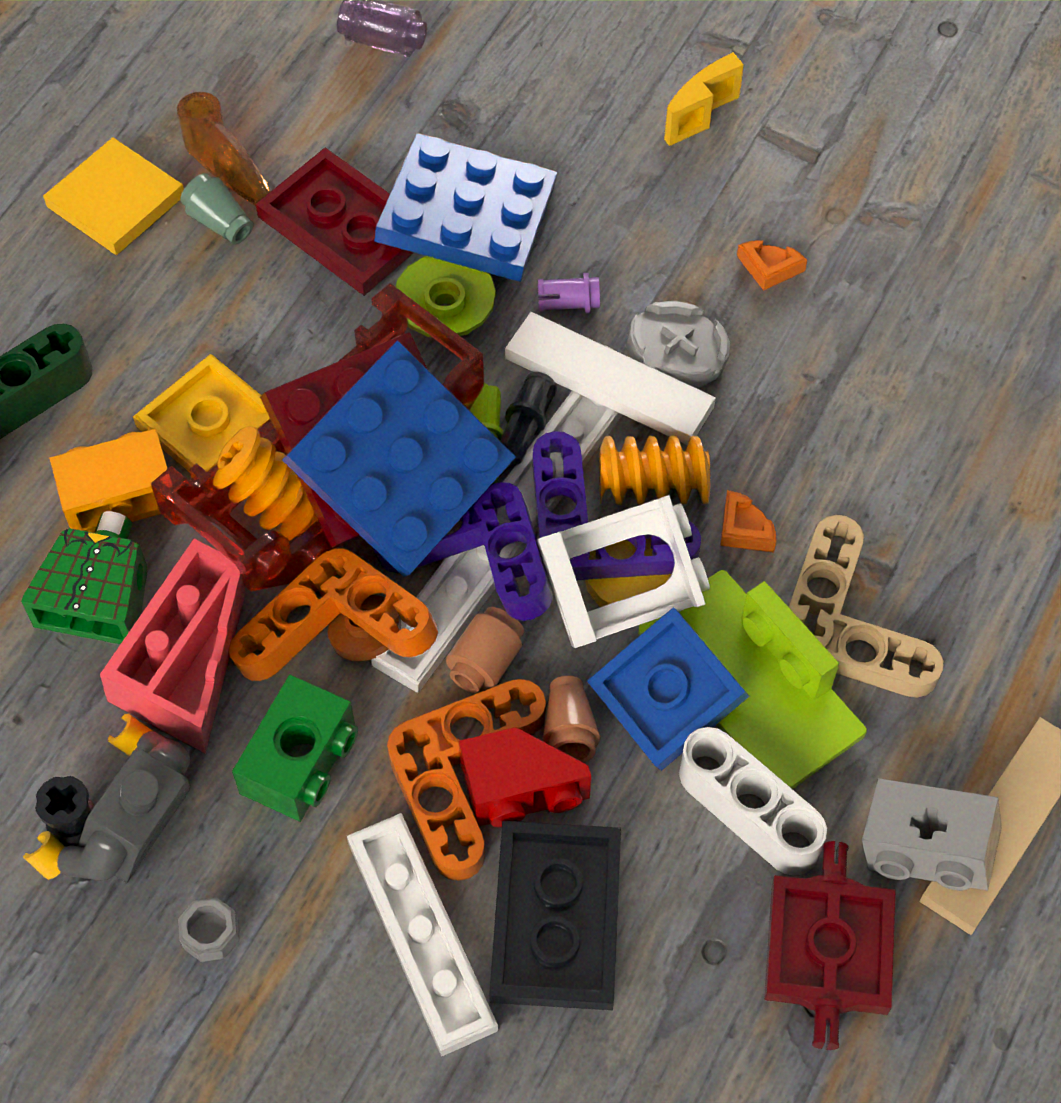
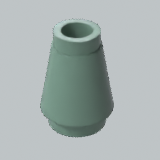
[180,173,254,245]

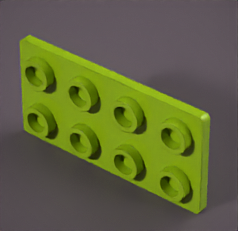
[638,570,867,789]

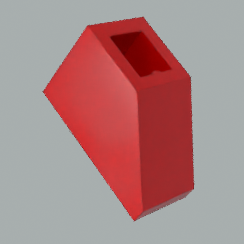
[458,727,591,827]

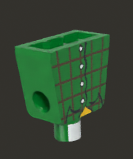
[21,511,147,644]

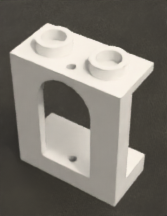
[536,495,710,648]

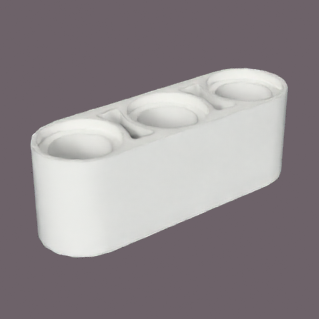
[679,727,827,876]

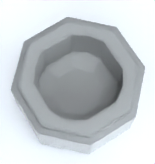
[178,897,239,962]

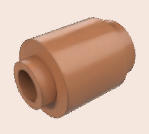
[446,607,524,693]

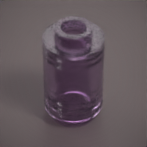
[337,0,427,57]

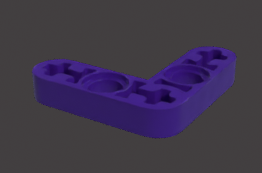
[532,431,701,580]
[372,482,553,621]

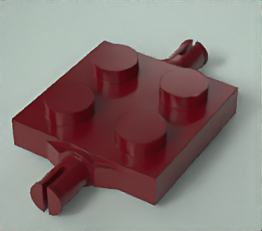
[764,841,896,1050]

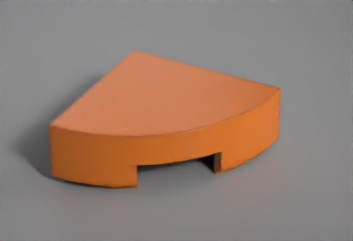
[737,240,807,291]
[720,490,776,553]

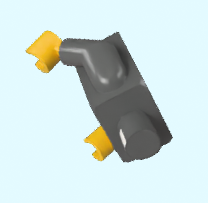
[23,713,190,883]

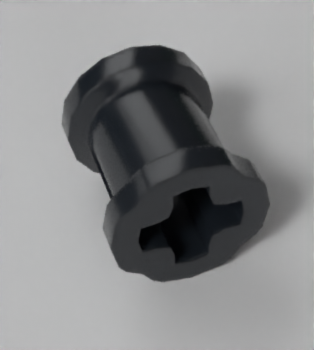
[35,776,95,846]

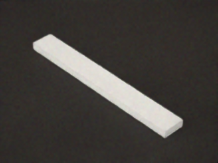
[371,346,623,693]

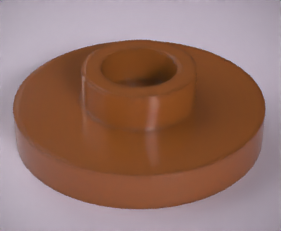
[328,595,401,661]

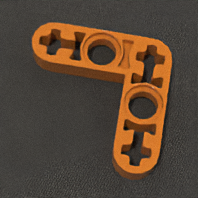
[229,548,438,681]
[387,679,546,881]

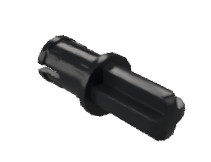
[500,372,557,465]

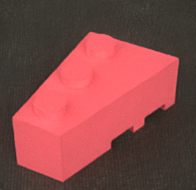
[100,538,246,754]

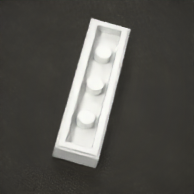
[505,312,716,445]
[347,813,498,1057]

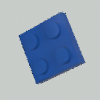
[587,607,749,771]

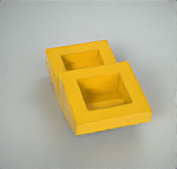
[664,52,744,146]

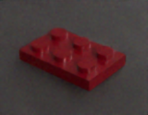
[255,147,414,296]

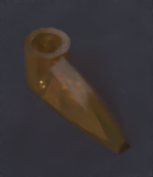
[177,92,271,206]

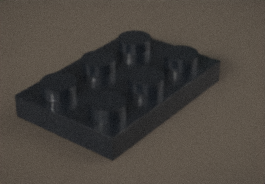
[489,821,621,1011]

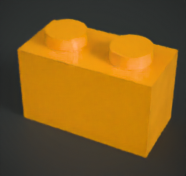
[49,428,179,533]

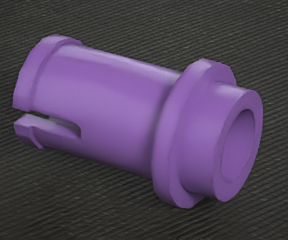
[538,273,600,313]

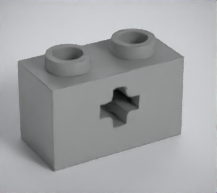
[862,778,1002,891]

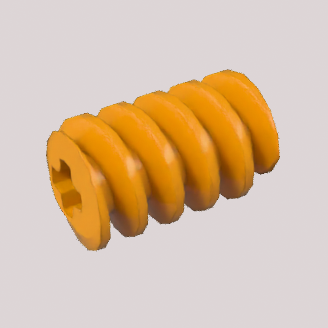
[213,426,320,543]
[599,436,710,505]

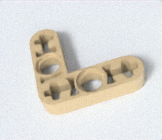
[789,515,944,698]

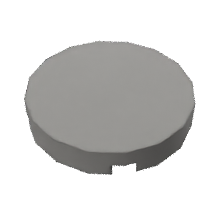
[626,301,730,388]

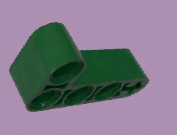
[0,323,92,439]

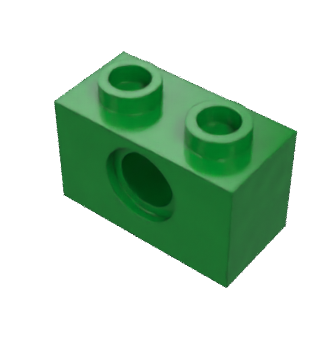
[232,674,358,822]

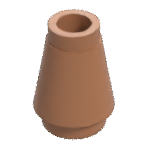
[543,676,600,763]

